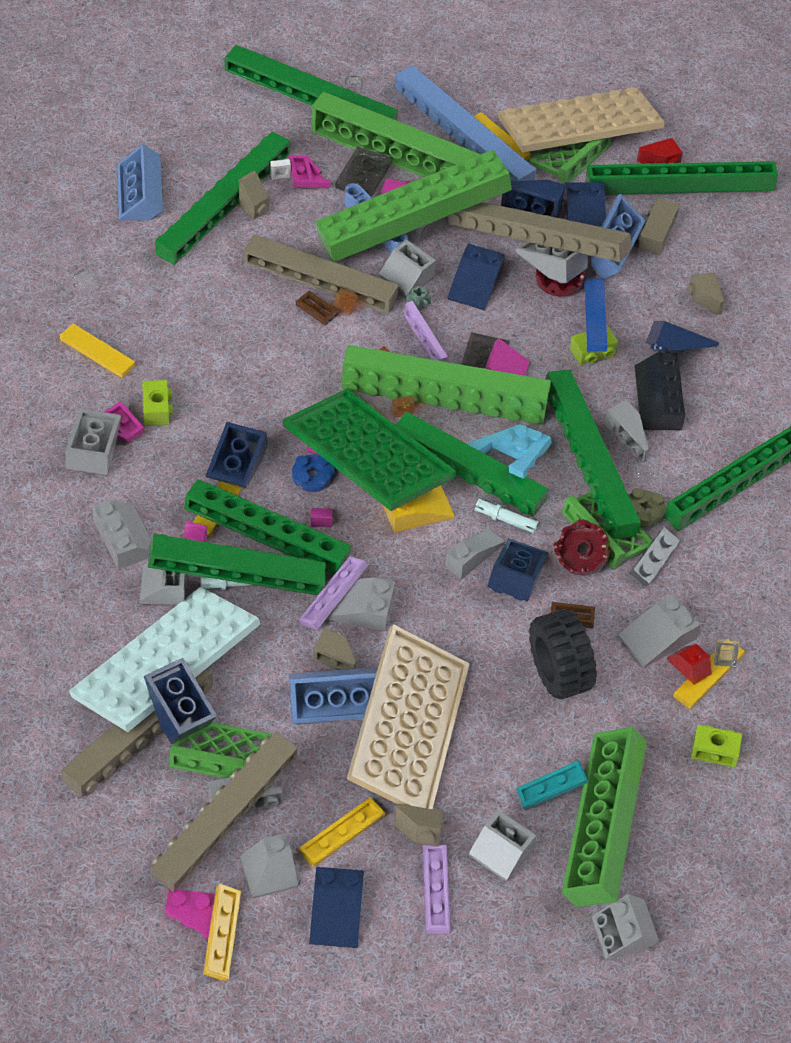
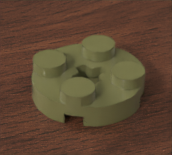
[629,488,666,527]

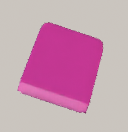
[311,508,332,527]
[183,521,207,542]

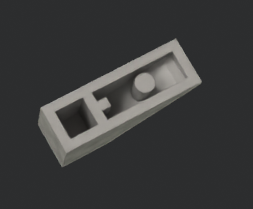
[445,529,505,580]

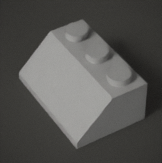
[93,500,151,569]

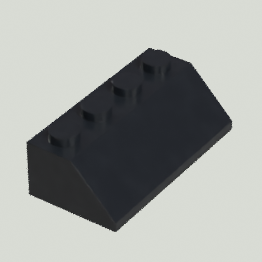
[634,352,685,430]

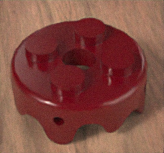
[535,268,586,297]
[553,519,610,576]

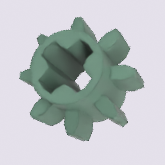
[406,286,431,310]

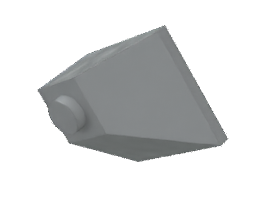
[240,833,298,899]

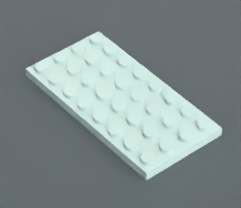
[69,587,260,732]

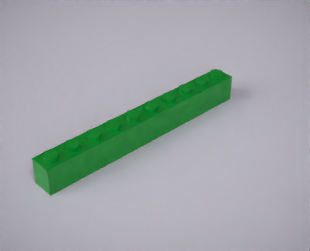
[225,45,398,121]
[155,131,290,265]
[585,161,778,194]
[545,369,641,539]

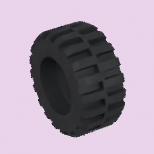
[529,609,597,699]

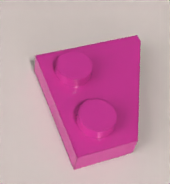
[288,155,331,188]
[104,401,145,443]
[165,889,215,939]

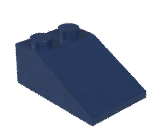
[501,179,566,218]
[563,182,606,227]
[447,243,505,311]
[646,321,719,353]
[206,422,268,488]
[487,538,549,602]
[144,658,217,744]
[309,866,364,948]

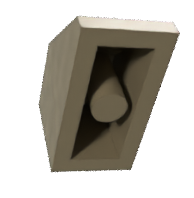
[239,171,269,219]
[687,272,725,315]
[313,628,356,670]
[394,804,443,846]

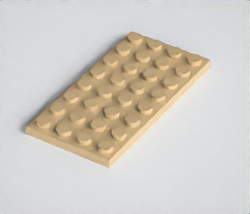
[498,87,664,153]
[347,624,469,809]

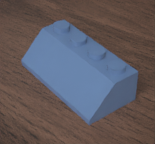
[117,144,163,221]
[591,194,646,279]
[288,667,378,724]

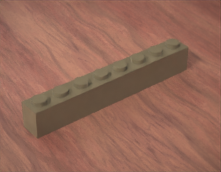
[244,235,398,313]
[61,668,213,798]
[151,731,298,893]

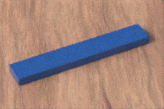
[584,278,607,352]

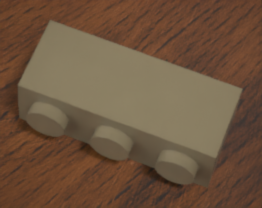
[636,198,680,255]

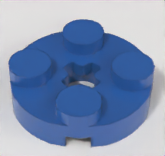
[292,454,334,492]

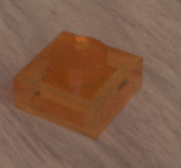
[332,288,359,315]
[391,396,414,418]

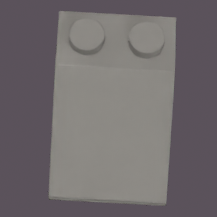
[516,242,588,283]
[66,409,121,475]
[326,577,395,631]
[618,594,700,668]

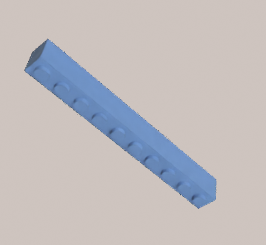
[395,65,536,181]

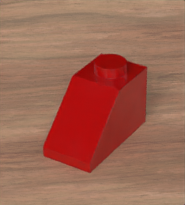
[637,138,683,164]
[667,644,712,684]

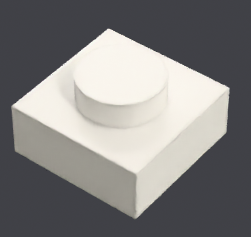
[270,159,291,180]

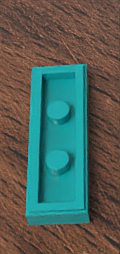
[516,760,589,810]

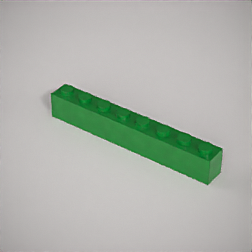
[395,412,548,517]
[147,534,326,595]

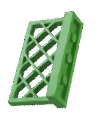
[530,137,611,184]
[562,492,652,570]
[169,723,272,778]

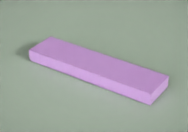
[405,301,448,362]
[299,556,368,630]
[423,845,450,933]

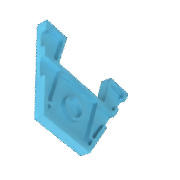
[467,424,551,479]

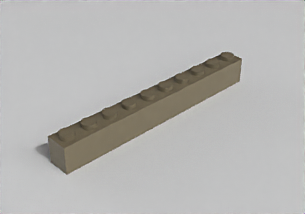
[448,202,631,262]

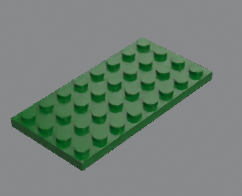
[283,389,456,511]

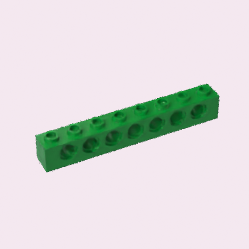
[664,426,791,531]
[184,479,352,575]

